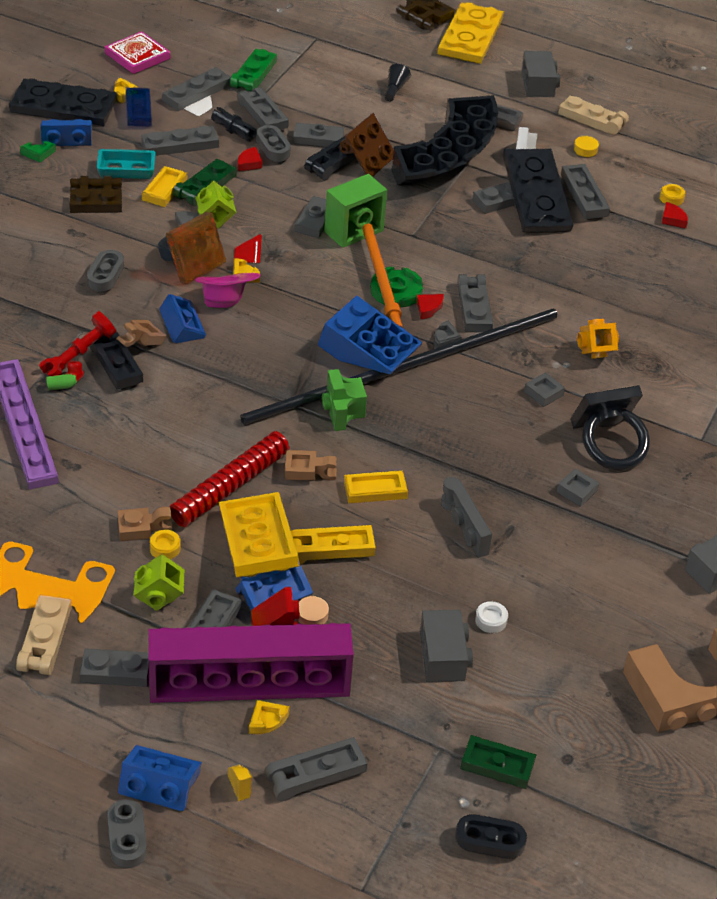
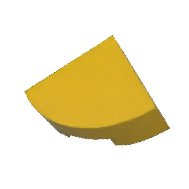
[114,78,138,104]
[234,258,260,283]
[249,700,290,734]
[227,765,252,801]

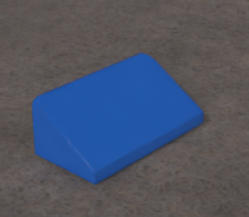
[159,294,206,343]

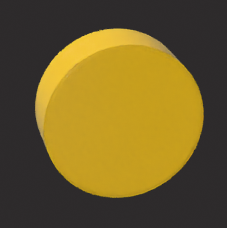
[574,136,599,157]
[660,184,686,206]
[149,530,181,559]

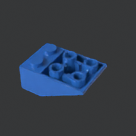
[318,295,422,374]

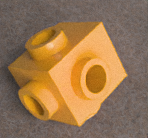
[577,319,619,359]

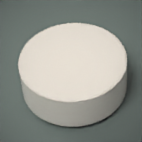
[475,602,508,633]

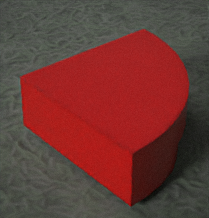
[237,147,263,172]
[662,202,688,228]
[416,294,444,319]

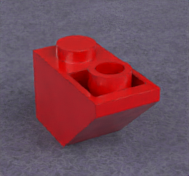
[251,587,300,626]

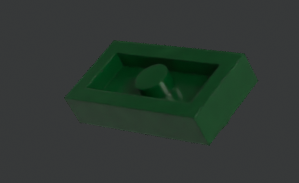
[460,735,536,789]

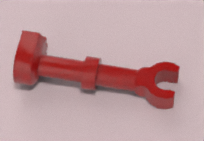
[39,311,117,376]

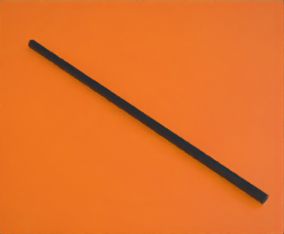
[240,308,557,425]

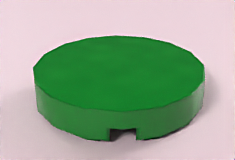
[370,267,423,307]

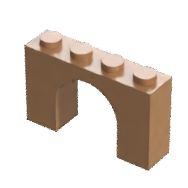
[623,628,717,732]

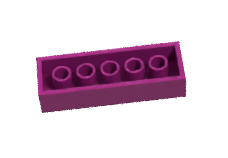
[148,623,354,703]

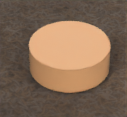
[298,596,329,625]

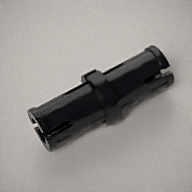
[211,107,257,142]

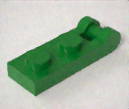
[230,49,277,92]

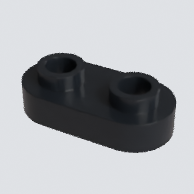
[455,814,527,859]

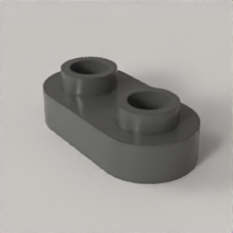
[256,125,291,162]
[87,250,124,292]
[107,799,147,868]

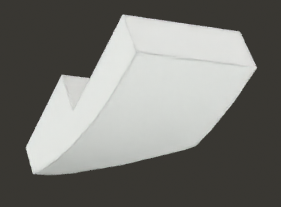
[516,127,537,149]

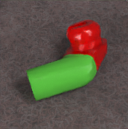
[46,361,84,391]

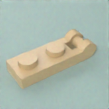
[558,95,629,135]
[16,595,72,675]

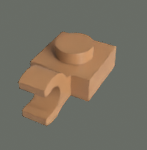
[117,320,166,347]
[285,450,337,480]
[118,507,172,541]

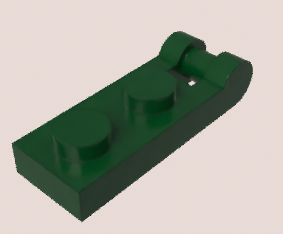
[173,159,237,206]

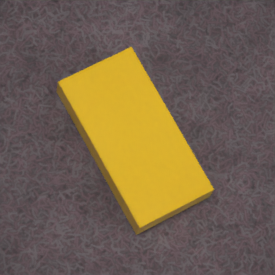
[142,166,187,207]
[344,470,408,504]

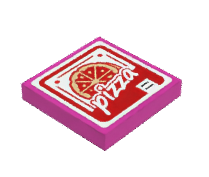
[105,31,170,74]

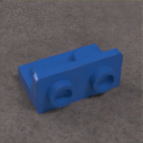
[40,119,92,146]
[235,562,313,611]
[118,745,202,811]

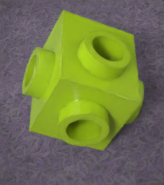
[196,181,237,229]
[133,554,185,611]

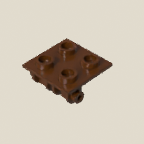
[340,113,394,177]

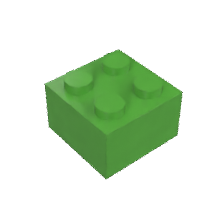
[324,174,387,248]

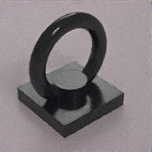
[570,385,650,471]

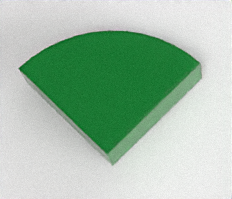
[20,141,56,163]

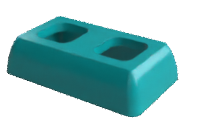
[97,149,156,179]

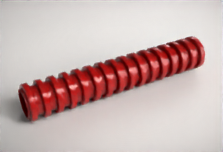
[169,431,290,527]

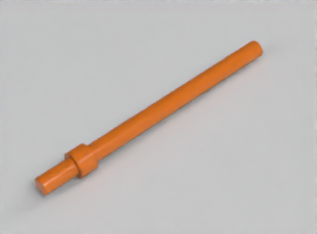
[362,223,403,328]

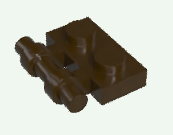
[396,0,455,31]
[70,176,122,213]

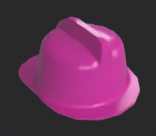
[195,273,261,308]

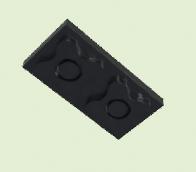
[9,78,117,126]
[502,149,574,232]

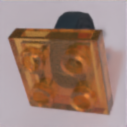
[158,212,227,284]

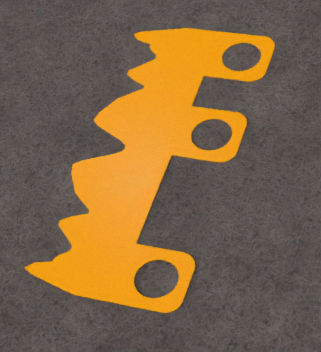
[0,541,115,623]

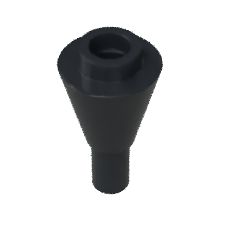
[385,64,411,102]

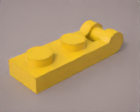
[291,525,376,564]

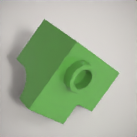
[322,369,367,431]

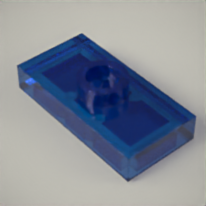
[125,87,152,127]

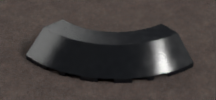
[392,95,498,186]

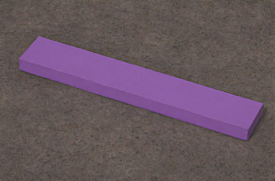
[0,359,59,490]

